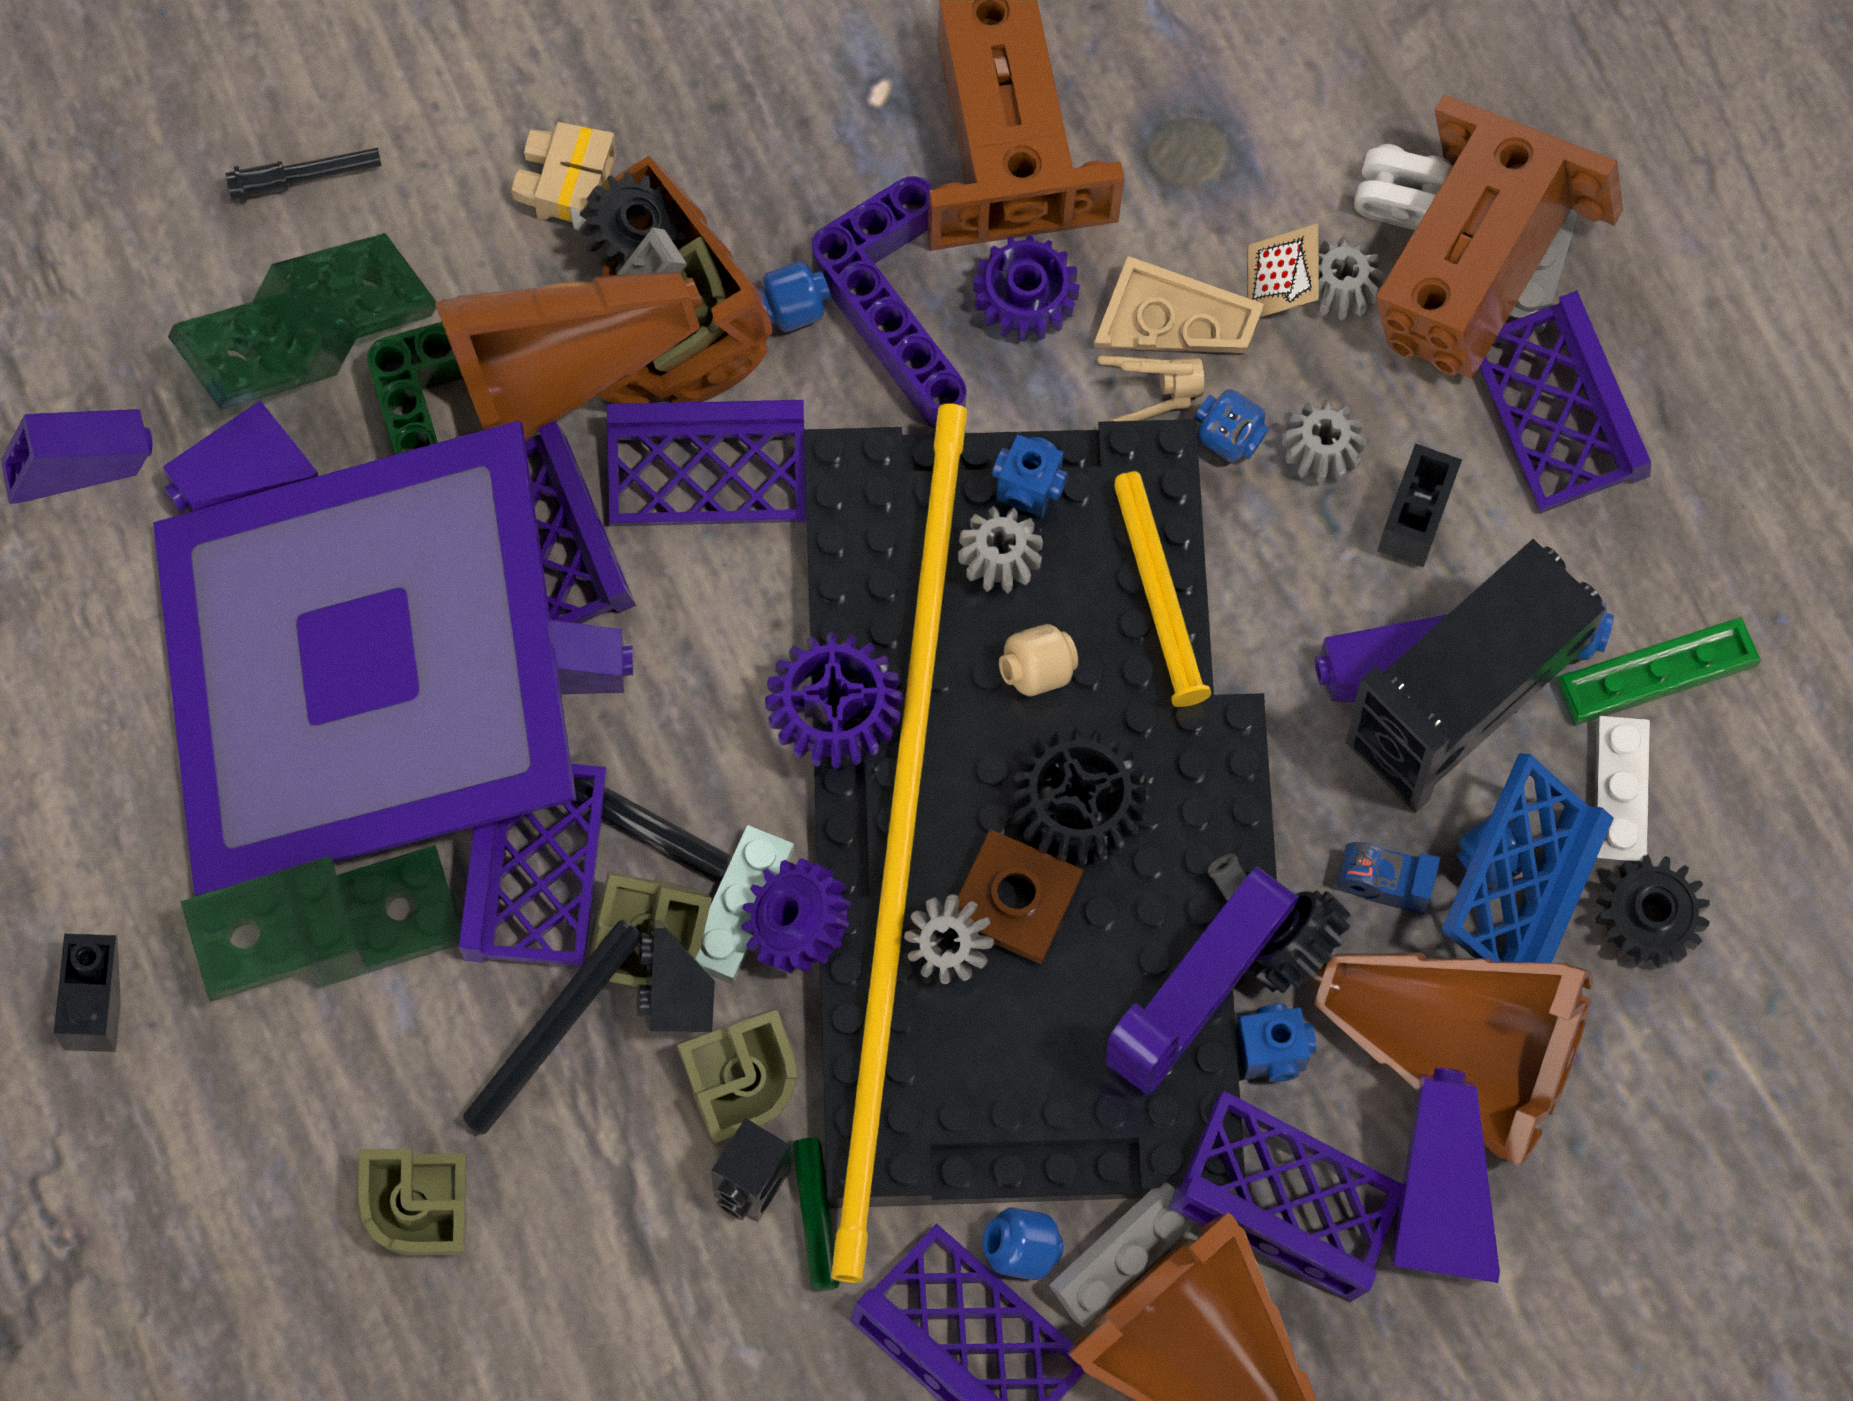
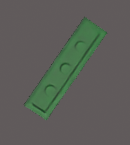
[1556,617,1761,726]

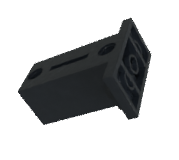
[1346,539,1605,813]

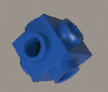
[992,434,1068,518]
[1236,1004,1316,1082]

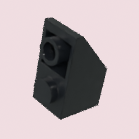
[637,920,715,1032]
[54,933,121,1052]

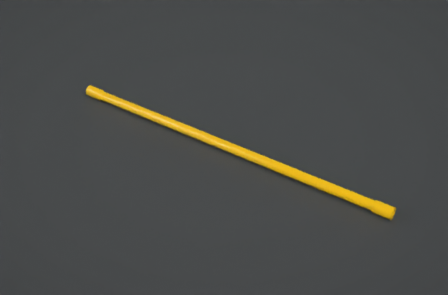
[831,404,968,1283]

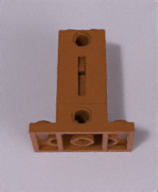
[927,0,1124,251]
[1376,94,1623,379]

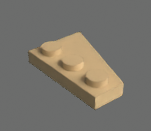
[1094,256,1264,353]

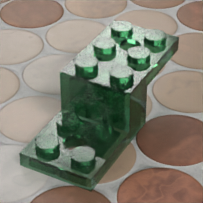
[168,233,437,410]
[180,845,461,1002]

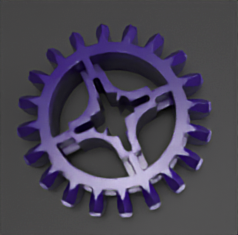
[765,632,902,769]

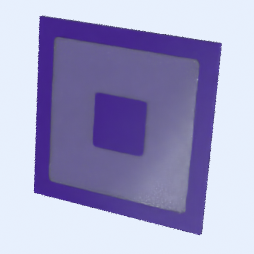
[153,420,576,898]

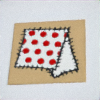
[1248,223,1319,317]

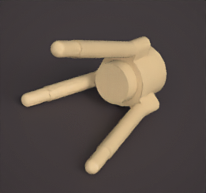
[1095,356,1204,430]

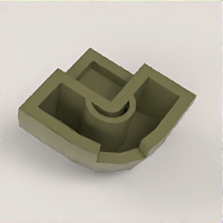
[653,237,730,372]
[587,871,712,987]
[676,1009,798,1144]
[358,1149,467,1255]

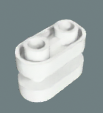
[1354,144,1453,230]

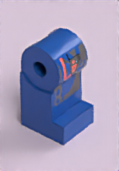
[1336,842,1440,915]

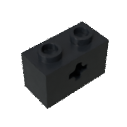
[1377,443,1462,567]

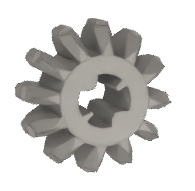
[1307,236,1384,321]
[1282,399,1366,485]
[958,506,1043,594]
[904,894,994,984]

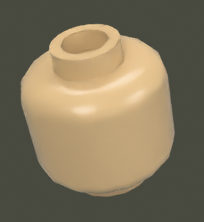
[999,624,1078,697]

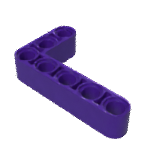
[812,176,967,429]
[1106,867,1299,1096]

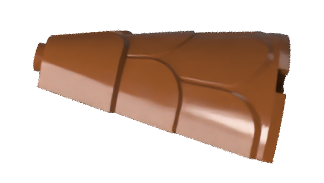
[597,156,772,404]
[435,272,703,441]
[1313,953,1593,1166]
[1068,1212,1317,1401]

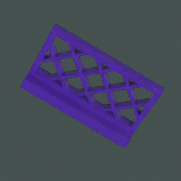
[1479,290,1651,514]
[606,400,807,526]
[525,420,636,624]
[459,764,607,966]
[1168,1091,1402,1302]
[850,1223,1086,1401]

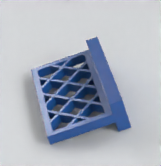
[1441,753,1614,963]

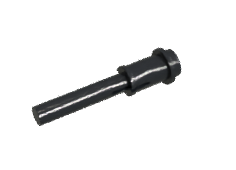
[225,147,382,204]

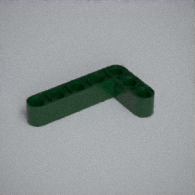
[367,321,463,455]

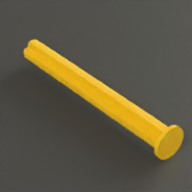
[1114,471,1211,707]

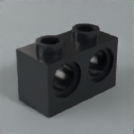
[711,1118,791,1222]

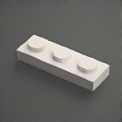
[1594,716,1650,868]

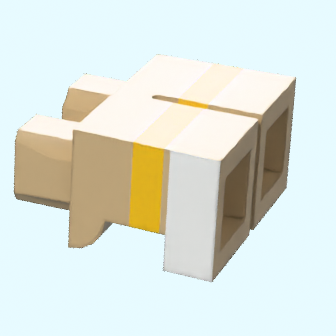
[512,122,616,230]

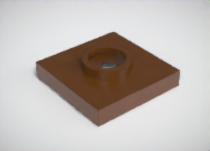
[958,829,1084,965]

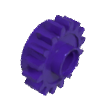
[973,235,1080,342]
[741,858,851,974]

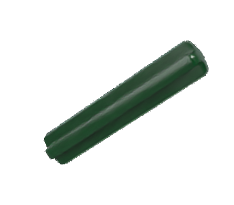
[793,1137,840,1292]

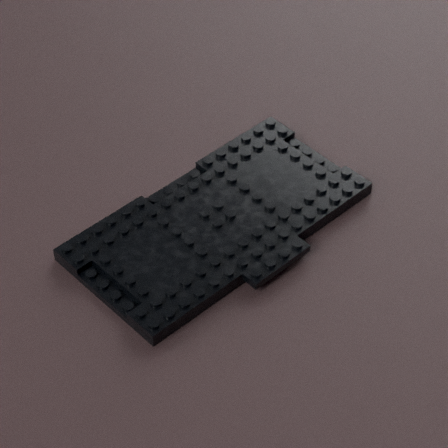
[804,419,1277,1208]

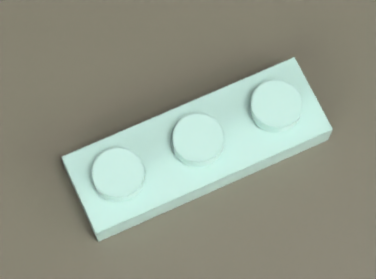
[696,825,794,984]

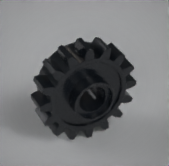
[579,172,687,274]
[1595,855,1710,969]
[1249,890,1351,993]

